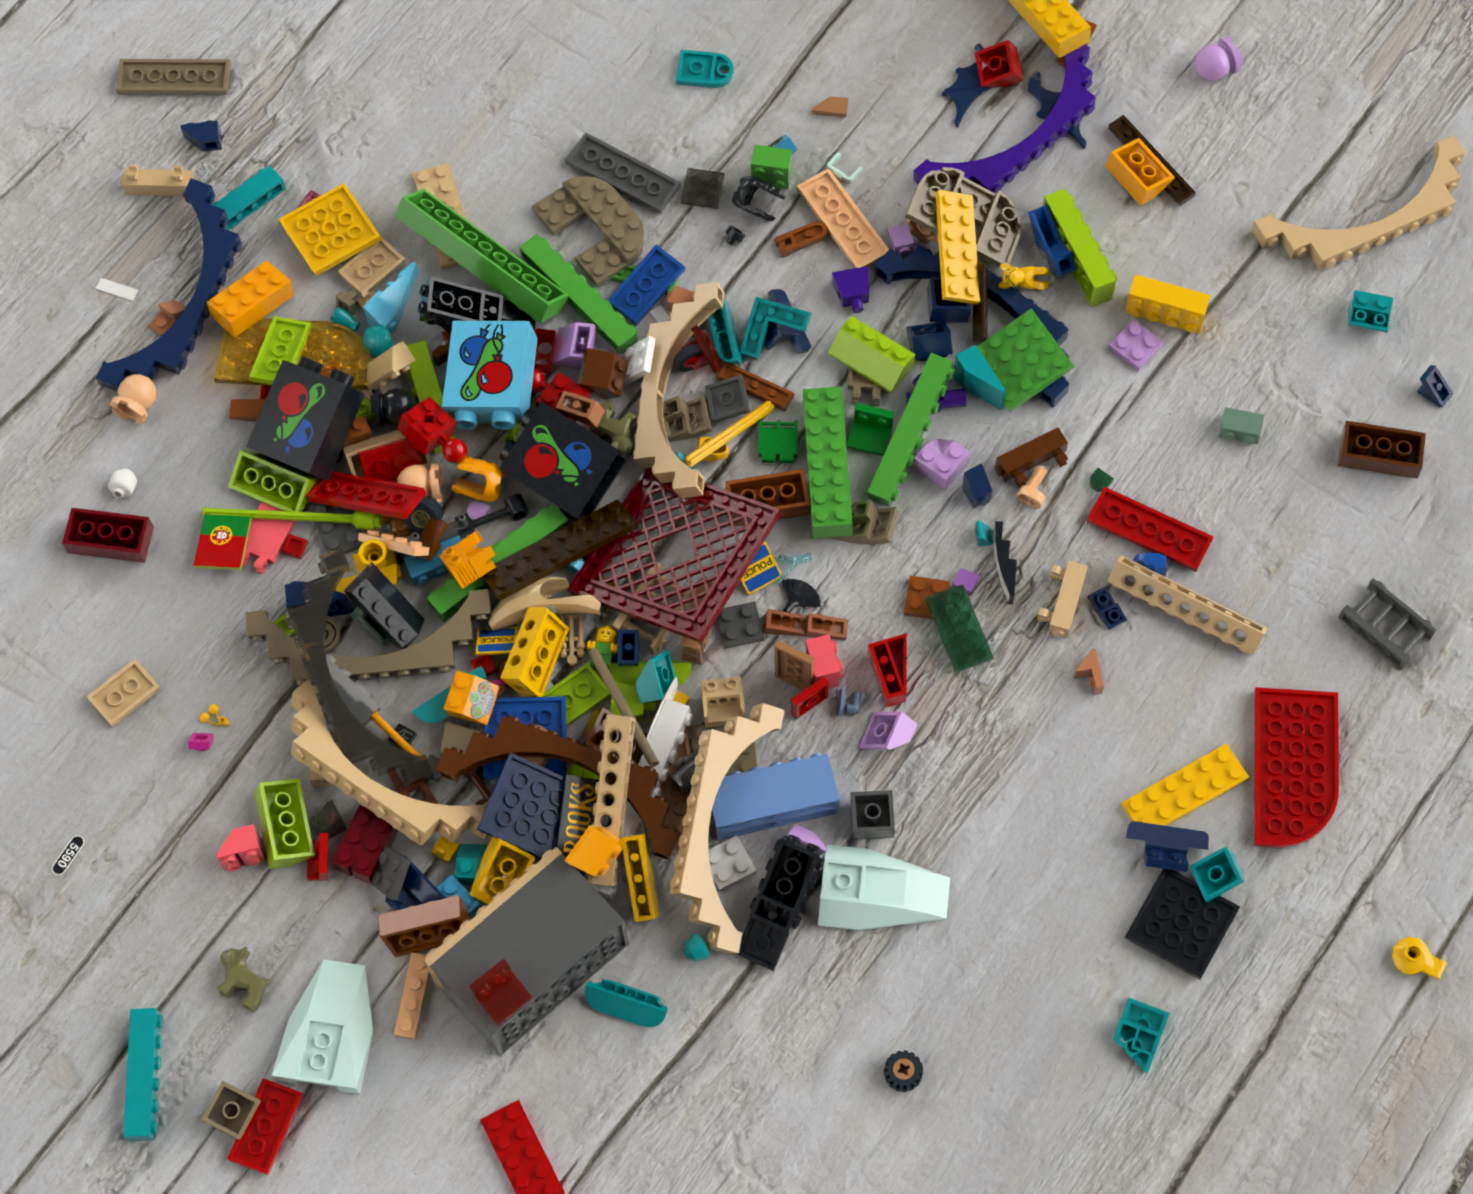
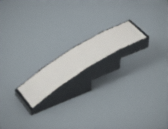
[994,521,1017,604]

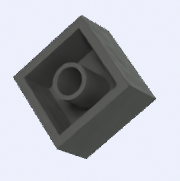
[850,790,895,840]

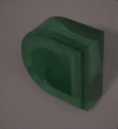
[1090,468,1114,492]

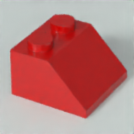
[975,40,1024,87]

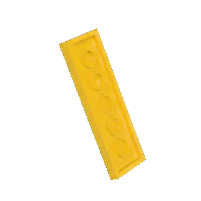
[935,190,980,305]
[1121,743,1249,826]

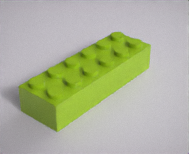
[1043,188,1117,307]

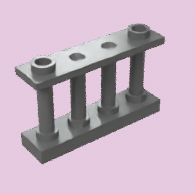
[1338,578,1437,670]

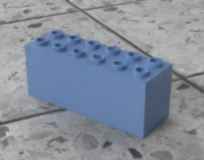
[711,753,839,840]

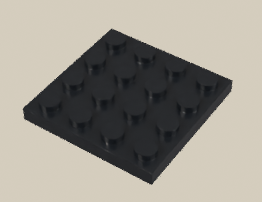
[1125,869,1240,980]

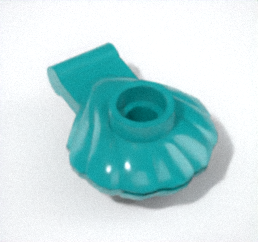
[362,325,393,358]

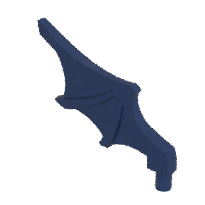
[942,43,992,128]
[1028,71,1088,149]

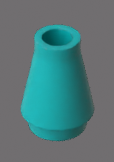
[330,307,360,333]

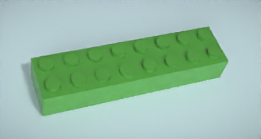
[803,387,853,538]

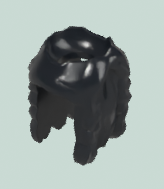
[732,176,785,221]

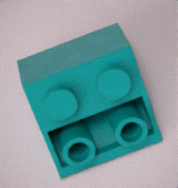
[1348,290,1394,333]

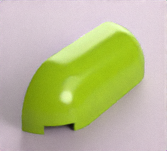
[609,660,691,686]

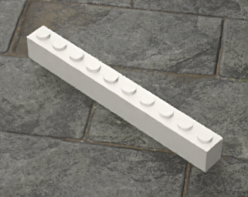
[591,699,693,900]

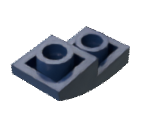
[1087,587,1127,630]

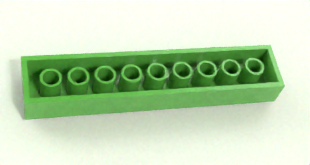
[395,189,569,323]

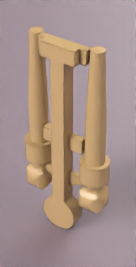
[559,614,585,666]

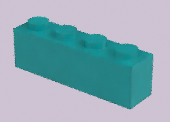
[212,165,286,230]

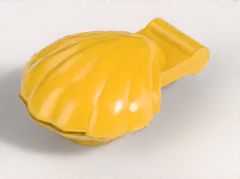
[1392,936,1447,980]

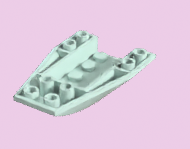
[818,844,950,931]

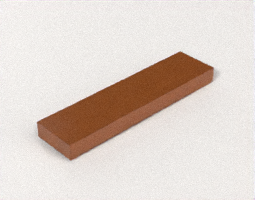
[717,362,794,411]

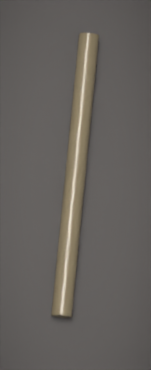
[589,648,659,768]

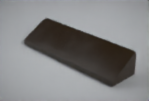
[973,262,988,342]

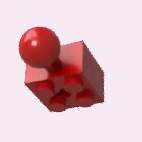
[531,368,591,423]
[398,397,468,463]

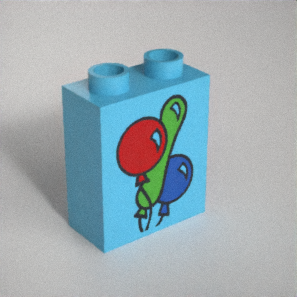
[442,321,538,430]

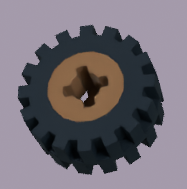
[884,1050,923,1092]

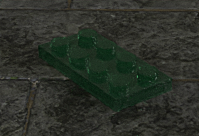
[925,584,994,673]

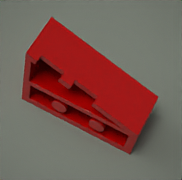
[867,633,907,708]

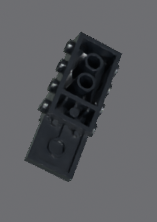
[418,276,536,333]
[736,834,825,971]

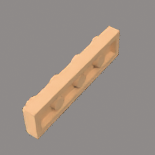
[358,529,429,556]
[394,952,430,1040]

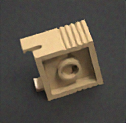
[700,677,746,728]

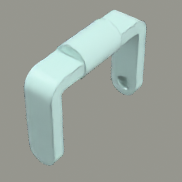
[827,152,863,183]

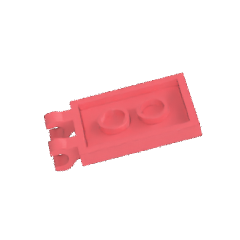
[242,501,296,574]

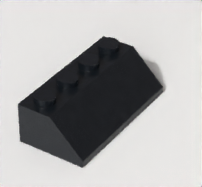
[344,562,425,649]

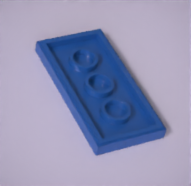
[608,245,686,326]

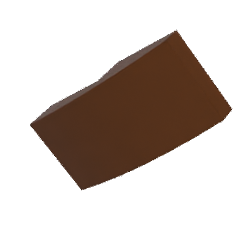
[415,519,448,561]

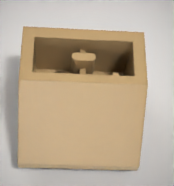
[367,341,416,390]

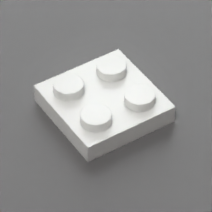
[624,336,655,385]
[708,835,757,892]

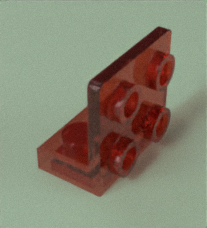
[469,959,532,1025]

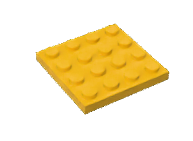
[278,183,382,277]

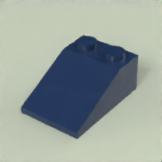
[285,581,353,622]

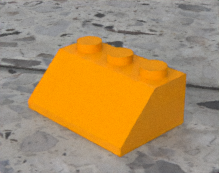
[1105,138,1175,206]

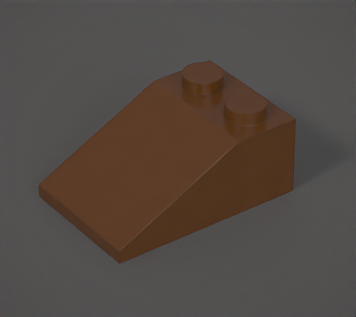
[578,707,648,765]

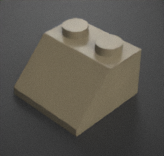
[201,1081,261,1140]

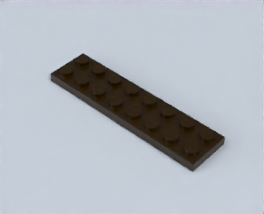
[481,499,638,601]

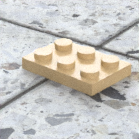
[338,237,406,295]
[87,659,161,727]

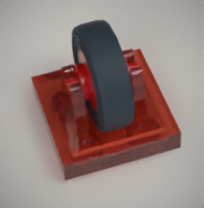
[673,325,722,374]

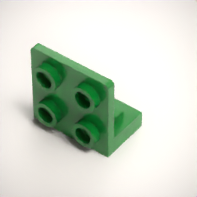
[847,403,895,456]

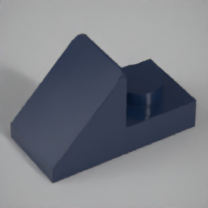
[1417,365,1453,408]

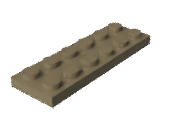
[116,59,231,95]

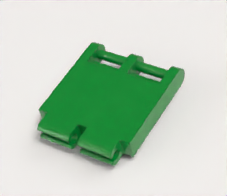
[758,420,798,463]

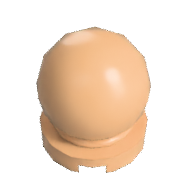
[109,374,157,424]
[397,463,444,503]

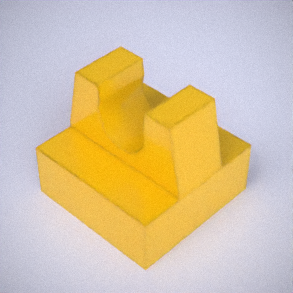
[431,836,460,864]

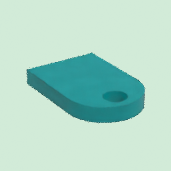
[676,49,734,88]

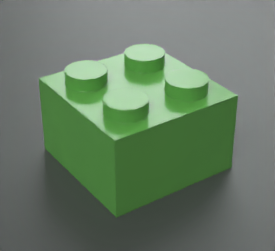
[751,145,792,189]

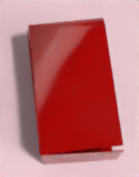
[534,328,556,374]

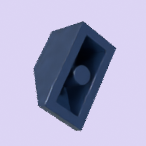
[962,464,992,508]
[618,630,640,666]

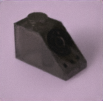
[313,800,347,840]

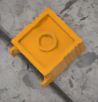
[438,530,496,589]

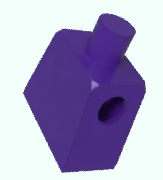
[832,266,869,313]

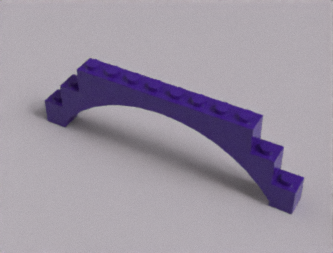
[913,44,1096,193]

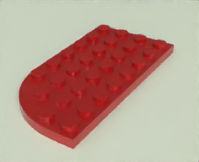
[1254,687,1339,848]

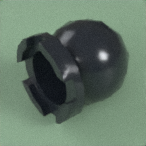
[371,388,417,428]

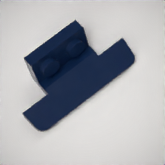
[763,289,811,354]
[1126,821,1209,872]
[385,855,446,911]

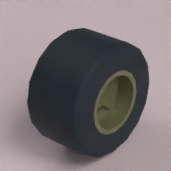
[404,496,443,535]

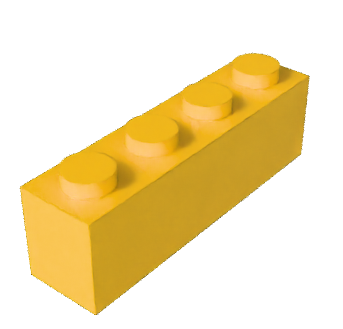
[621,832,661,922]

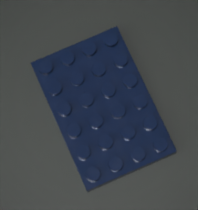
[476,752,614,880]

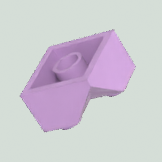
[913,439,970,490]

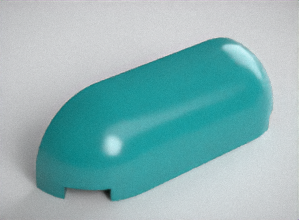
[708,297,742,365]
[413,666,487,723]
[585,979,667,1027]

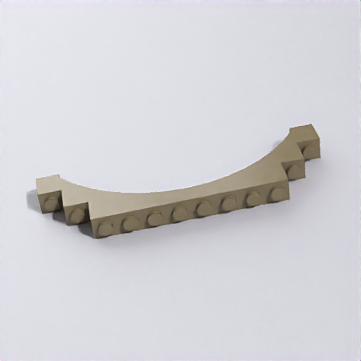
[245,589,492,686]

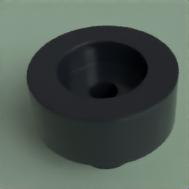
[726,225,745,245]

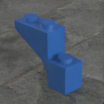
[1028,205,1076,277]

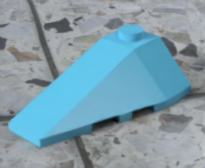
[363,262,419,333]

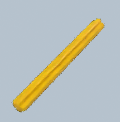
[684,401,774,467]

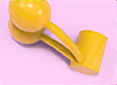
[199,704,230,727]

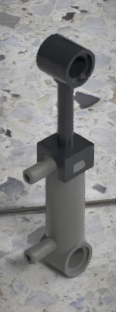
[399,494,529,563]

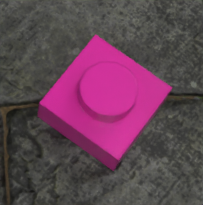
[188,733,214,751]

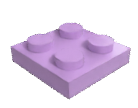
[1108,319,1164,371]

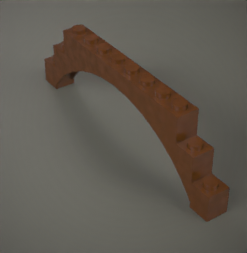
[436,716,680,861]

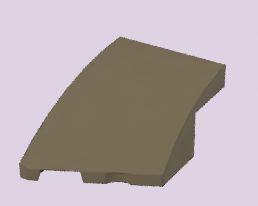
[663,396,712,442]
[831,500,899,544]

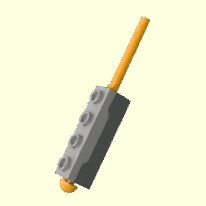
[304,650,426,766]

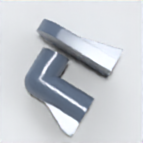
[835,688,866,716]

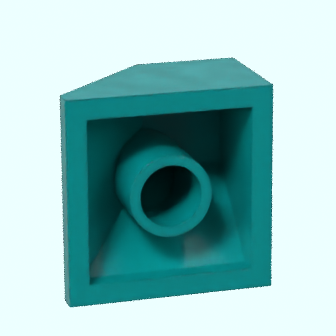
[635,649,679,703]
[455,844,488,885]
[1189,846,1244,902]

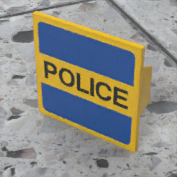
[741,541,783,595]
[476,627,518,655]

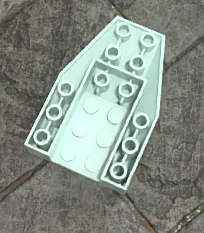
[271,960,373,1094]

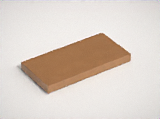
[774,640,815,691]

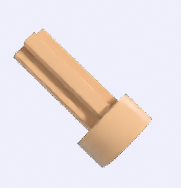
[1016,466,1047,509]

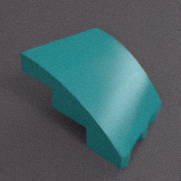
[1113,998,1170,1073]

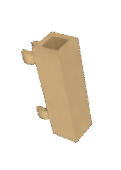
[120,165,195,196]
[1037,560,1088,638]

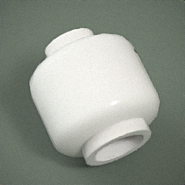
[108,469,137,498]

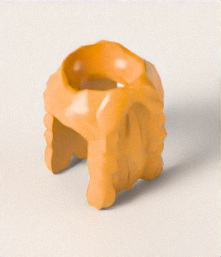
[451,456,505,502]

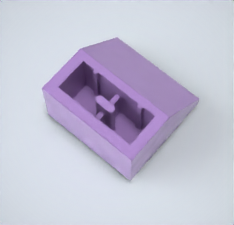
[552,322,596,368]

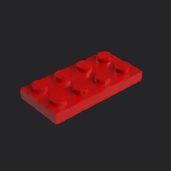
[227,1078,304,1175]

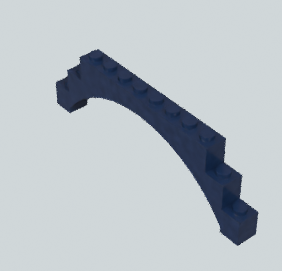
[96,178,242,392]
[875,245,1070,408]

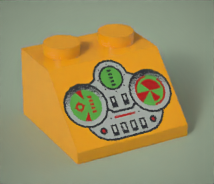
[443,671,500,726]

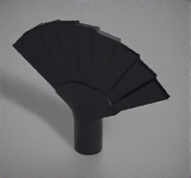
[781,579,821,613]

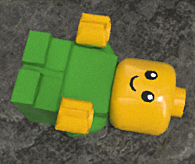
[587,626,618,671]

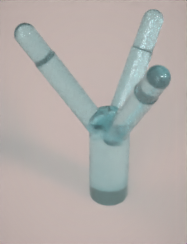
[774,553,812,585]

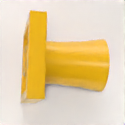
[352,539,403,580]

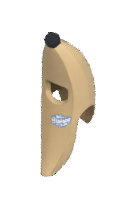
[483,577,603,633]

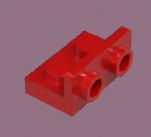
[307,833,329,881]

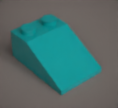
[953,345,1006,410]

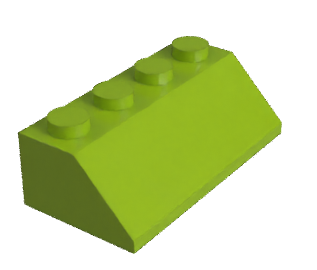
[828,315,915,393]
[228,449,318,512]
[254,778,315,869]

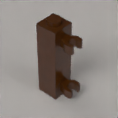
[994,427,1068,488]

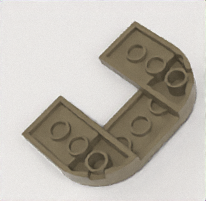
[905,167,1022,267]
[532,176,644,287]

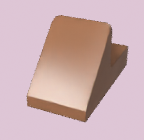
[148,300,186,336]
[1074,649,1104,695]

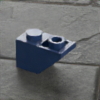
[180,120,222,152]

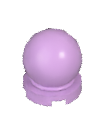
[1195,36,1243,82]

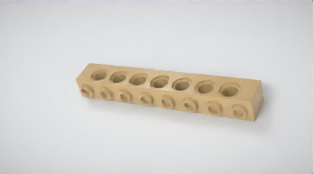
[1107,555,1268,655]
[585,714,636,886]

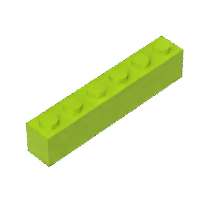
[406,340,455,455]

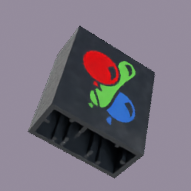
[246,356,365,481]
[499,401,628,520]

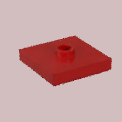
[791,677,828,719]

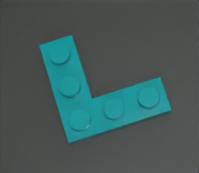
[739,297,812,358]

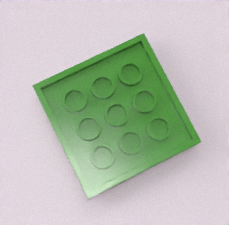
[977,308,1075,412]

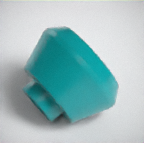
[683,934,710,962]

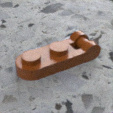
[774,222,827,257]

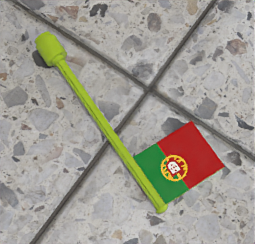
[193,506,382,570]

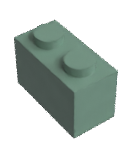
[1219,407,1264,444]

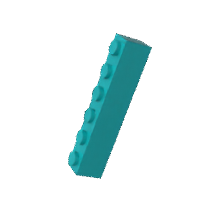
[123,1008,163,1141]

